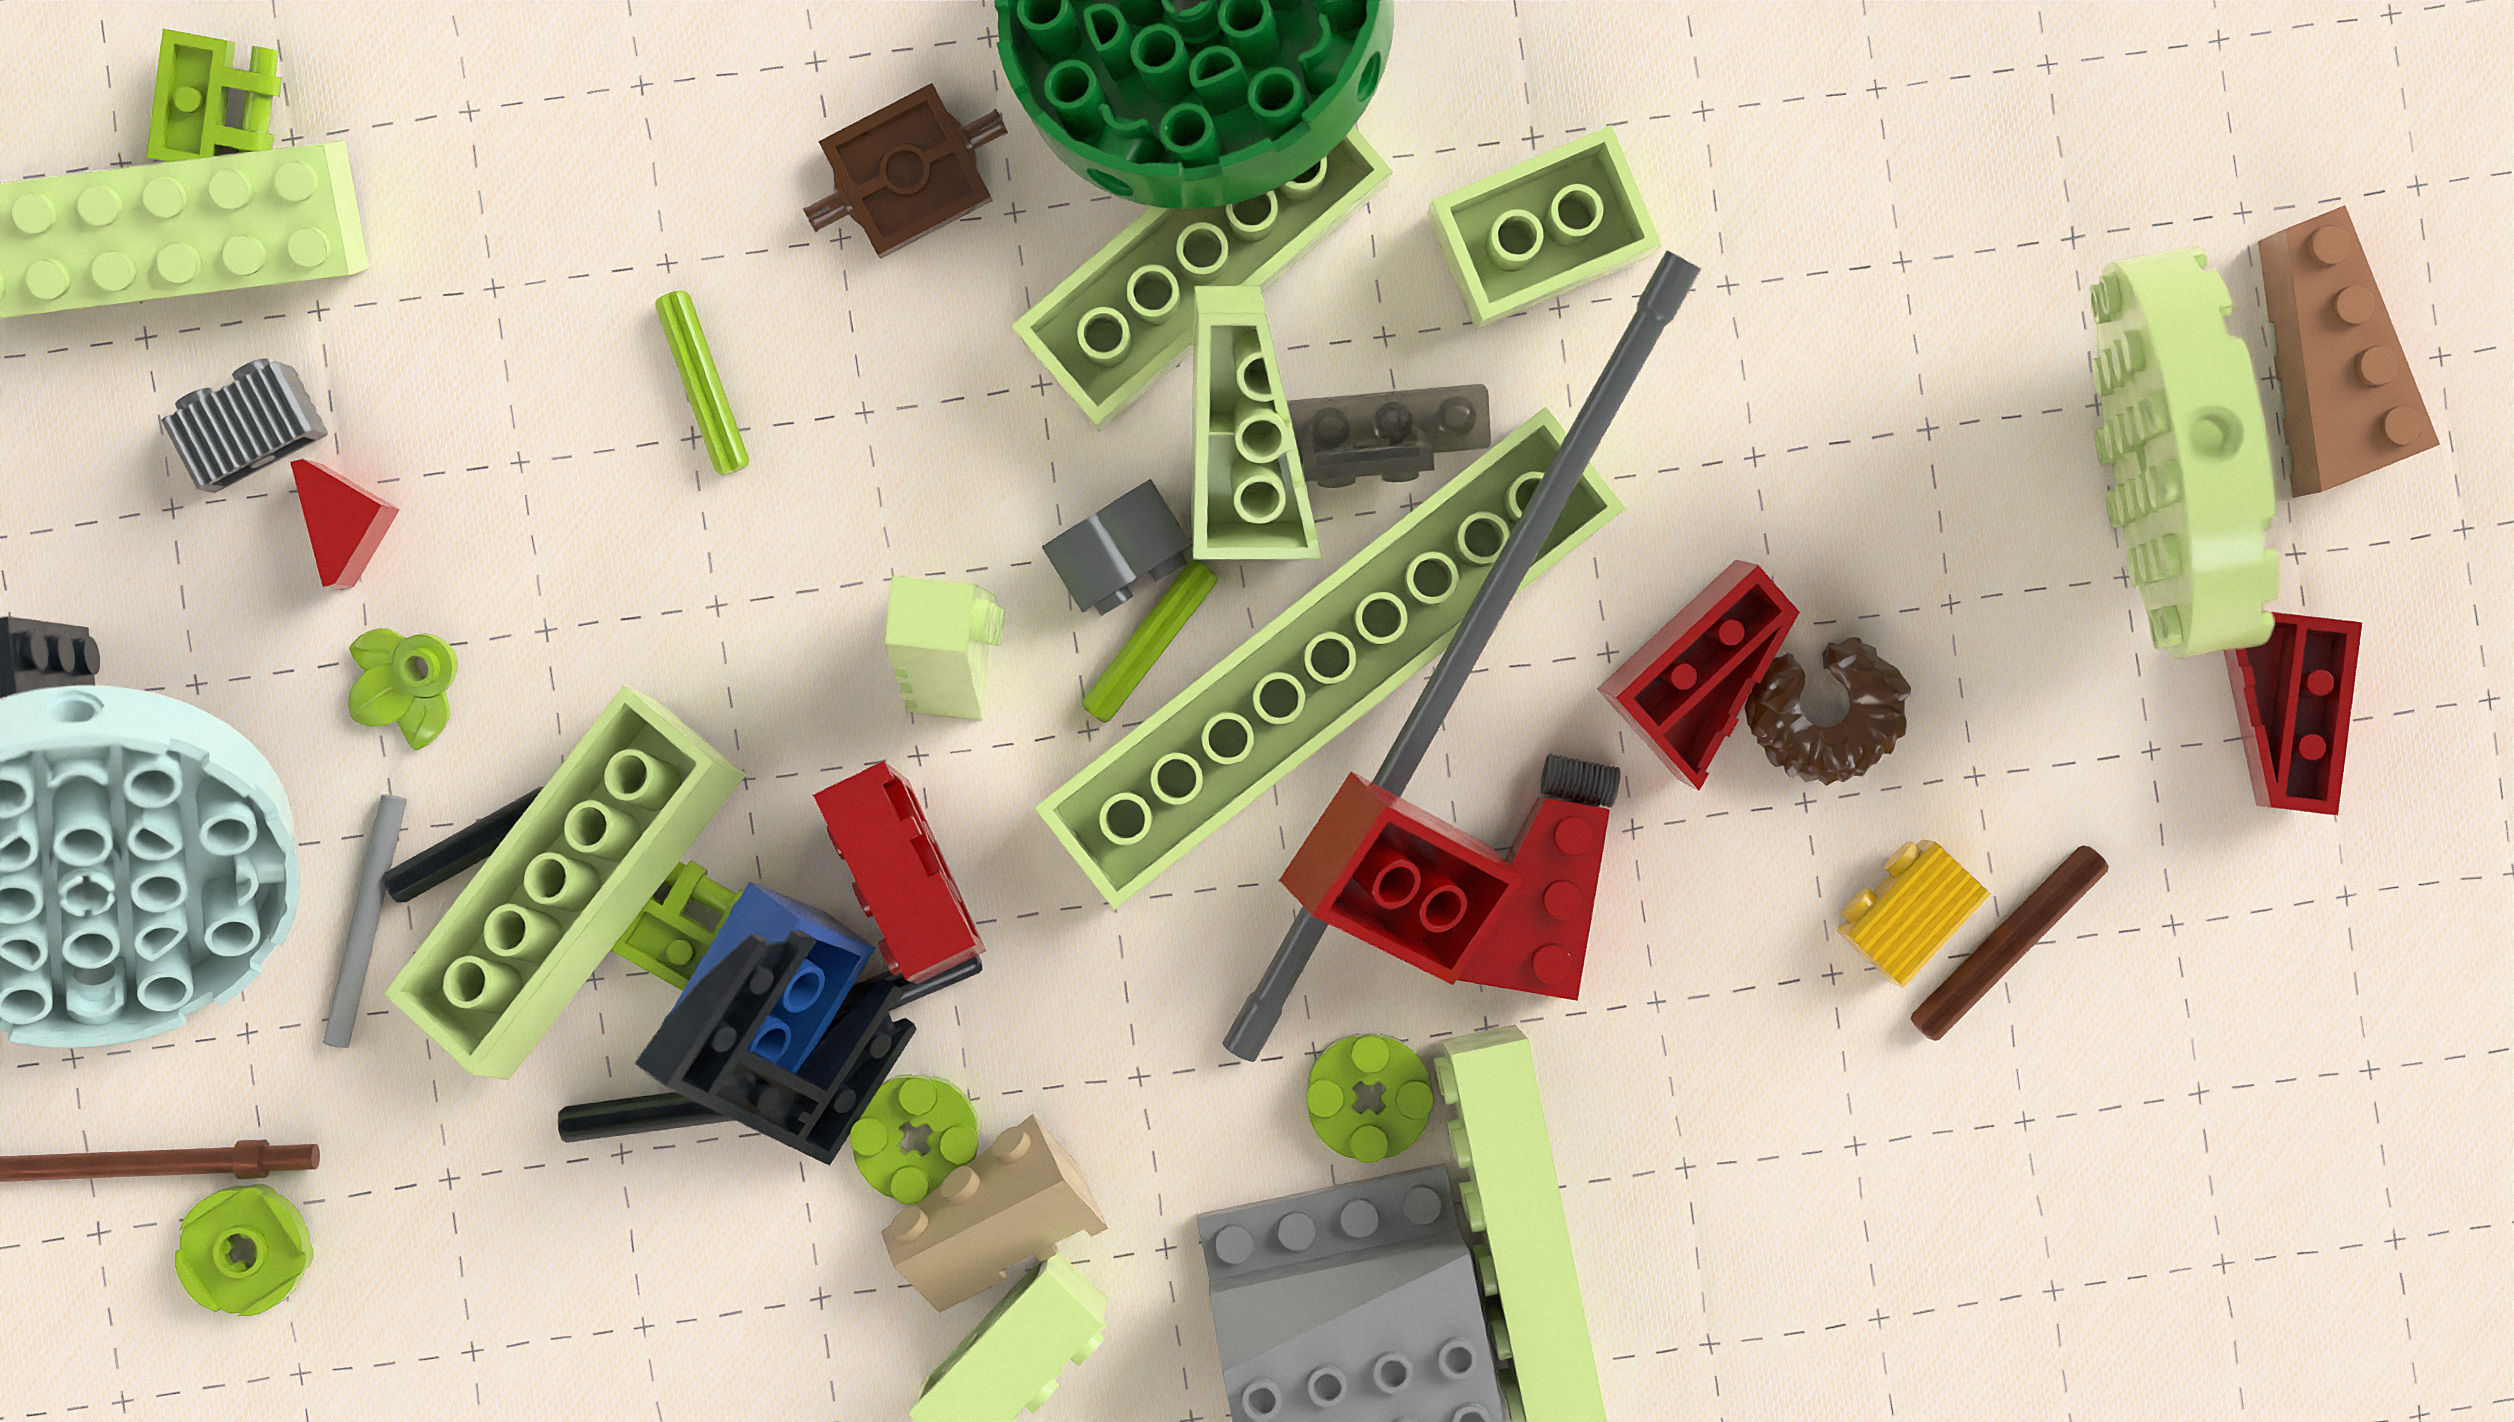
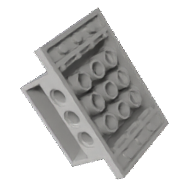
[1197,1163,1504,1422]

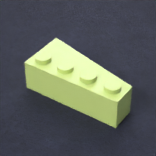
[1190,286,1322,559]
[884,575,1005,721]

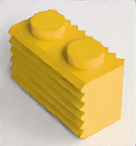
[1837,839,1991,988]

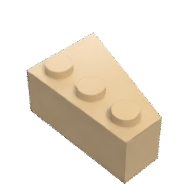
[881,1114,1109,1313]

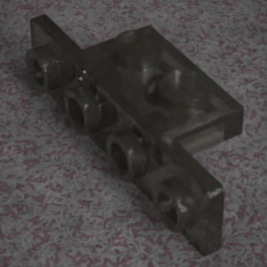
[1287,384,1491,488]

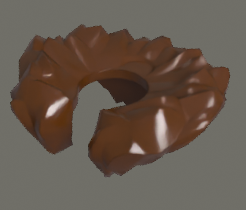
[1744,637,1911,786]

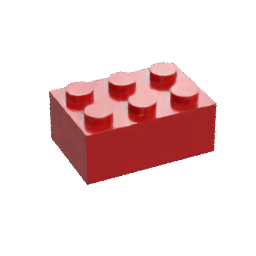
[1279,771,1525,985]

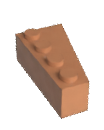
[2258,205,2440,498]

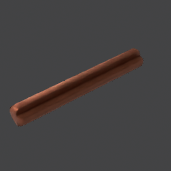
[1911,845,2109,1041]

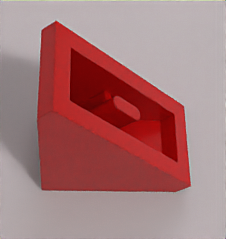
[290,459,400,590]

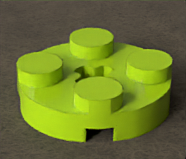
[1305,1033,1434,1163]
[850,1074,979,1205]
[175,1184,314,1316]

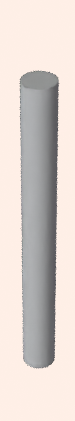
[323,794,407,1048]

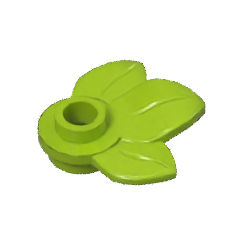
[348,628,458,750]

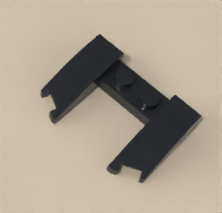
[635,930,917,1166]

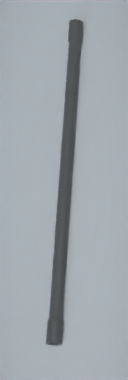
[1222,250,1702,1062]

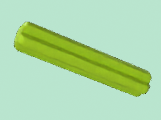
[655,290,749,475]
[1082,559,1218,723]

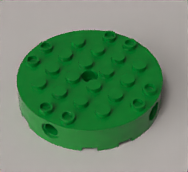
[994,0,1394,209]

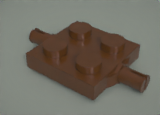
[803,83,1008,259]

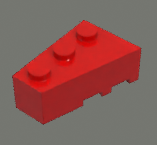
[1597,559,1800,791]
[2223,611,2363,816]
[813,761,986,984]
[1457,796,1610,1001]

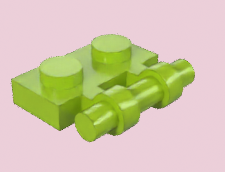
[146,28,282,162]
[611,860,744,991]

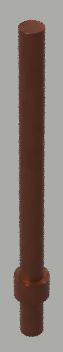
[0,1139,320,1182]

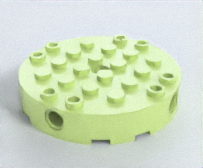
[2090,246,2279,659]

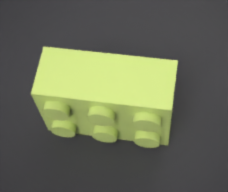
[1427,125,1662,330]
[908,1250,1108,1422]

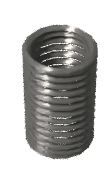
[1540,753,1621,808]

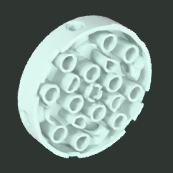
[0,686,300,1048]

